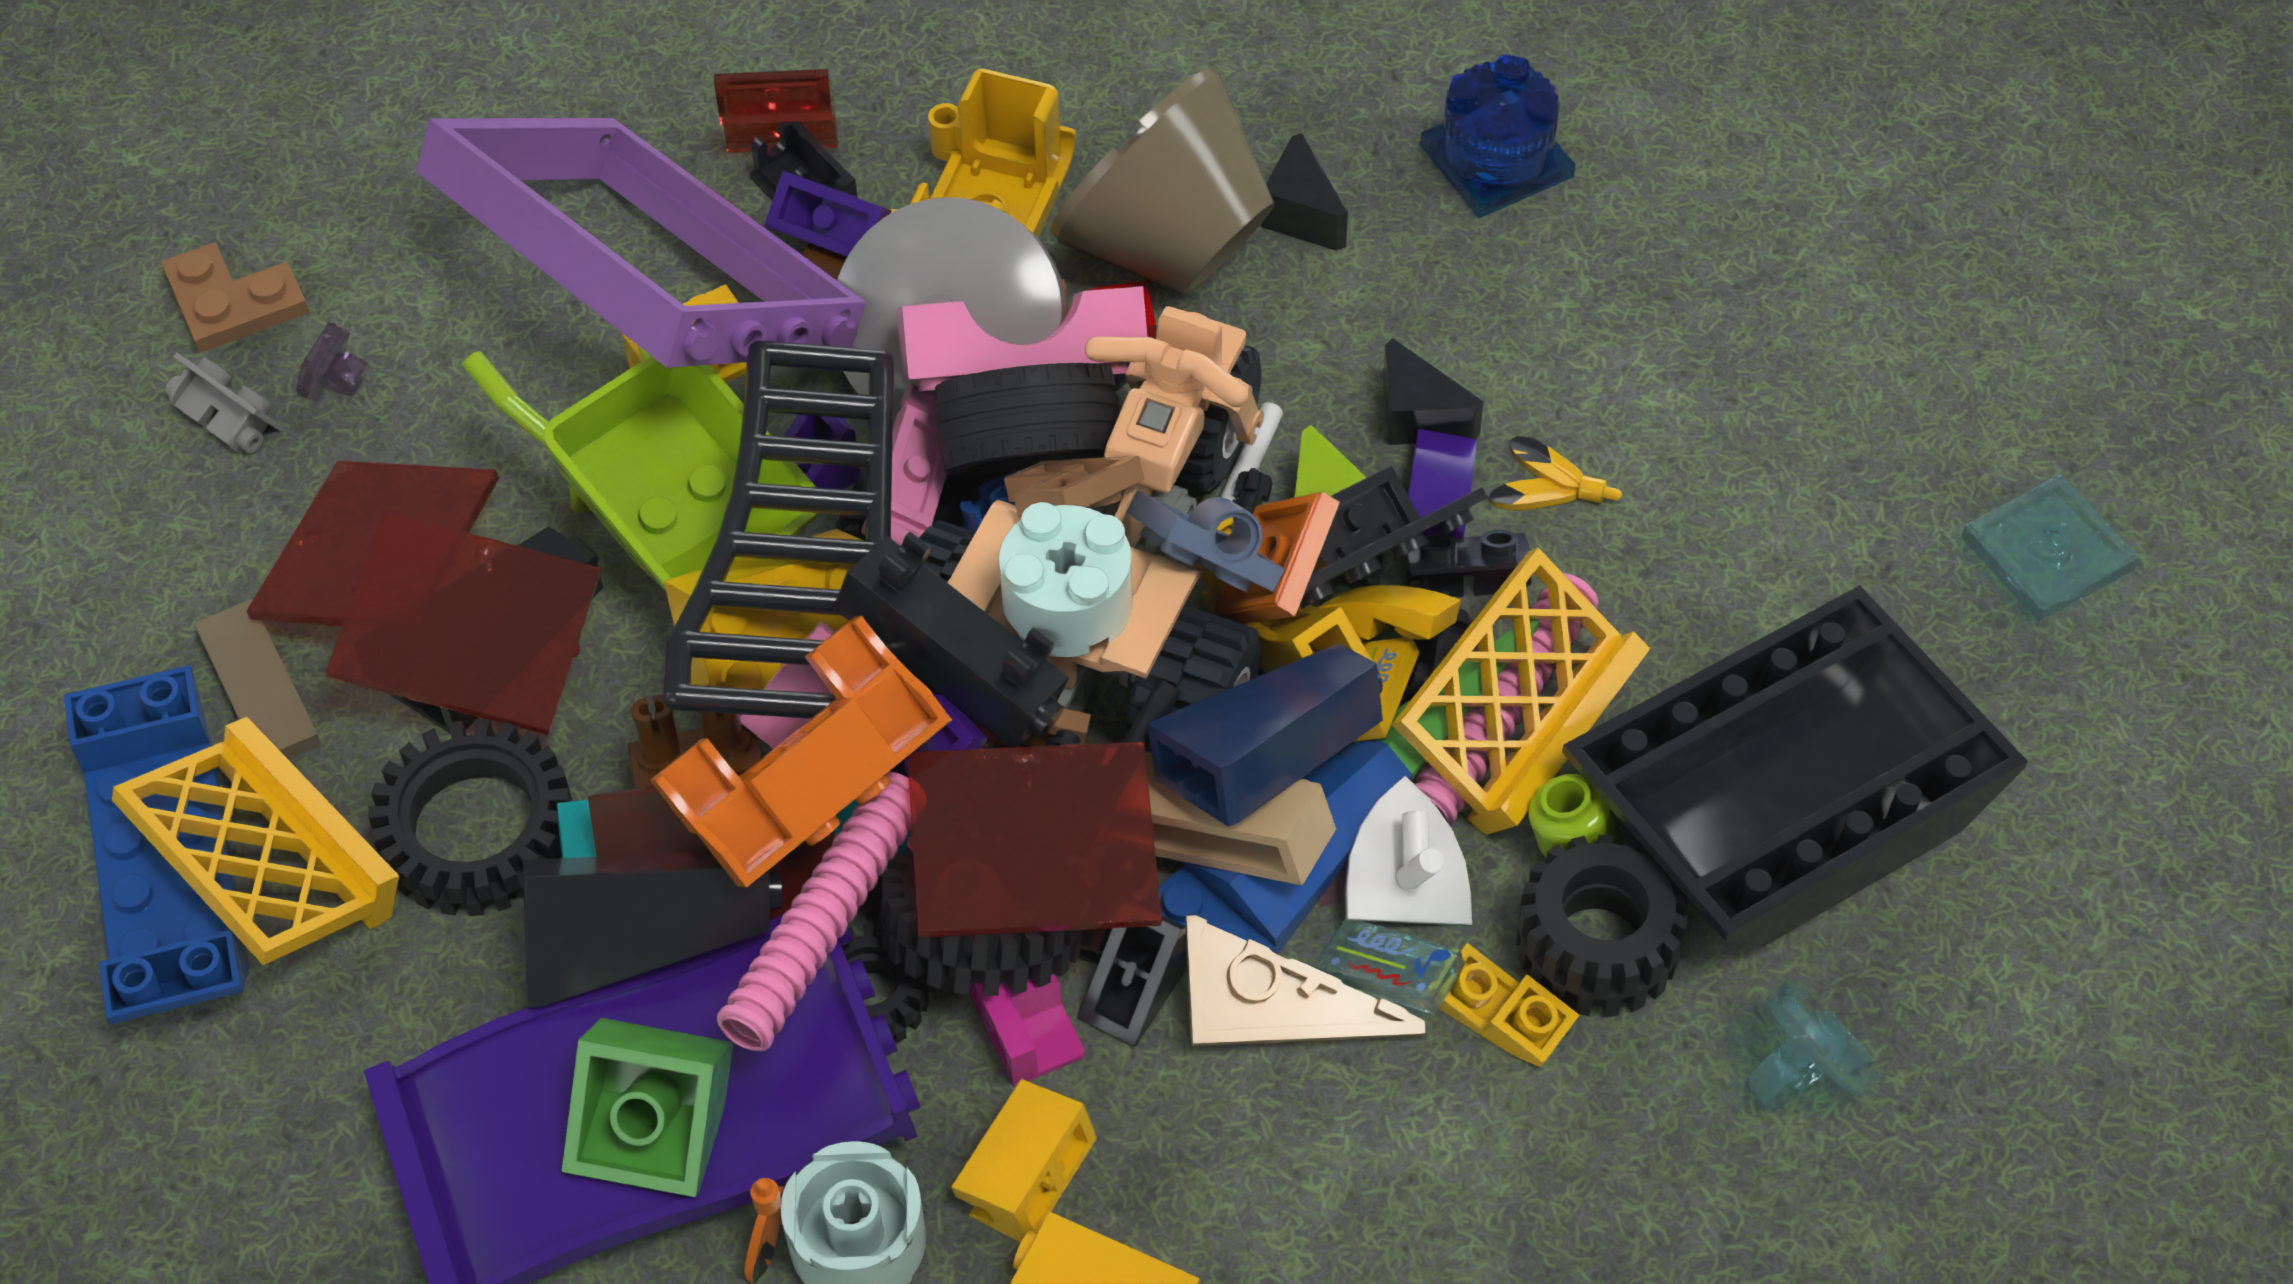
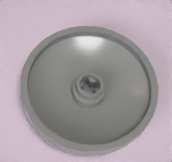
[837,197,1067,422]

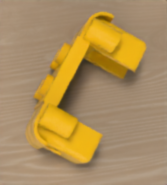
[890,69,1076,238]

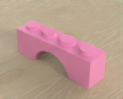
[896,286,1147,391]

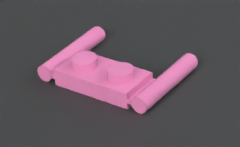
[861,383,947,546]

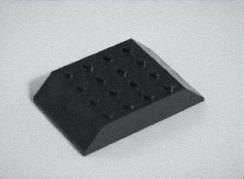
[1562,585,2028,947]

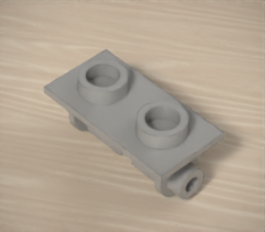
[165,352,285,453]

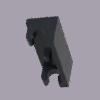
[750,113,858,200]

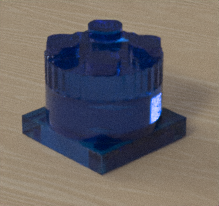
[1420,54,1576,219]

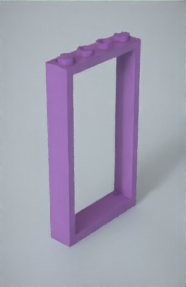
[416,118,866,368]

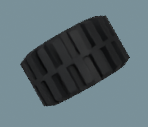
[1516,834,1688,1017]

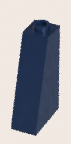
[1147,643,1383,827]

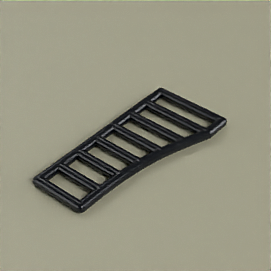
[663,340,894,719]

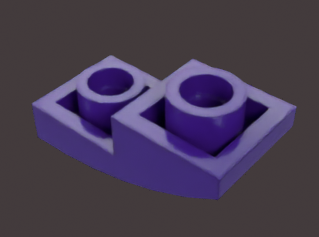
[1407,429,1477,538]

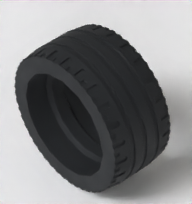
[934,363,1120,477]

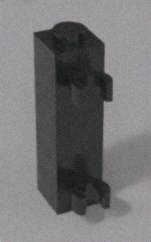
[833,531,1069,751]

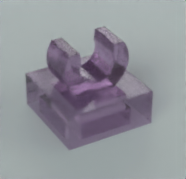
[295,321,367,402]

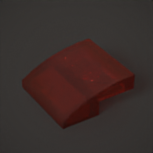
[714,69,838,153]

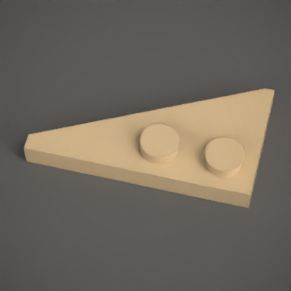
[1184,915,1425,1046]

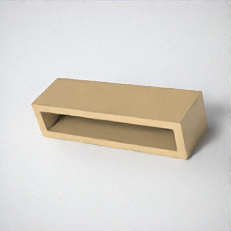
[1094,743,1336,886]

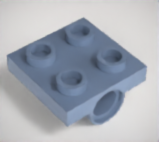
[1126,490,1285,592]

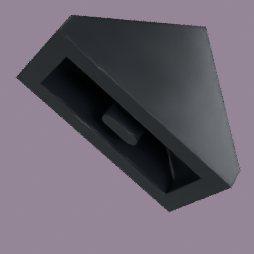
[1261,133,1348,250]
[1383,338,1484,445]
[1078,898,1186,1047]

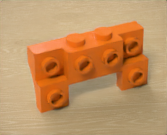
[650,616,952,888]

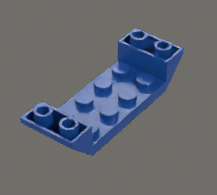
[64,665,249,1025]

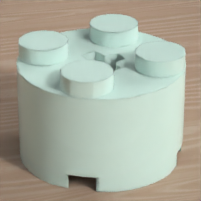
[999,502,1132,657]
[781,1141,926,1284]

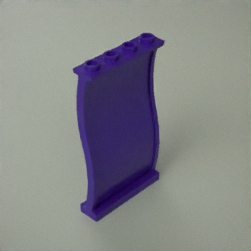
[363,914,921,1284]

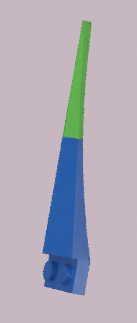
[1139,620,1539,954]

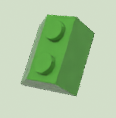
[562,1018,733,1197]

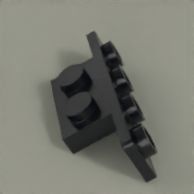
[1299,465,1488,609]

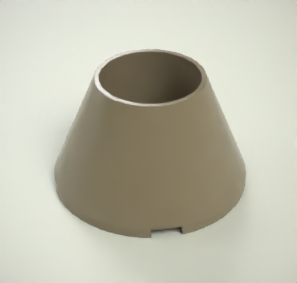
[1049,67,1275,295]

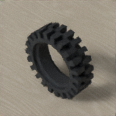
[368,719,573,916]
[879,830,1087,996]

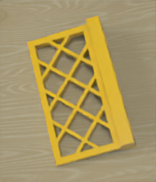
[1392,548,1650,835]
[112,717,399,965]

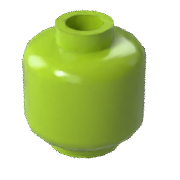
[1528,774,1619,857]

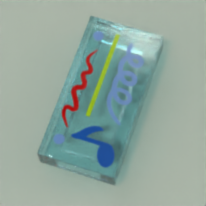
[1316,917,1465,1015]

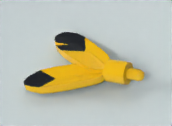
[1489,436,1622,511]

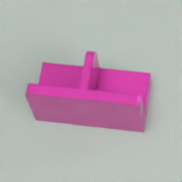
[969,974,1085,1087]

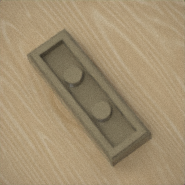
[194,599,322,760]

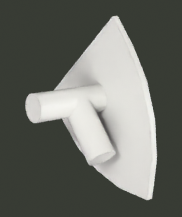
[1345,776,1472,925]

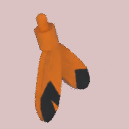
[744,1178,785,1284]

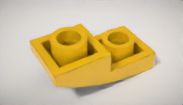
[1318,585,1461,640]
[1424,943,1580,1067]

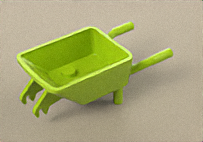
[463,345,819,590]

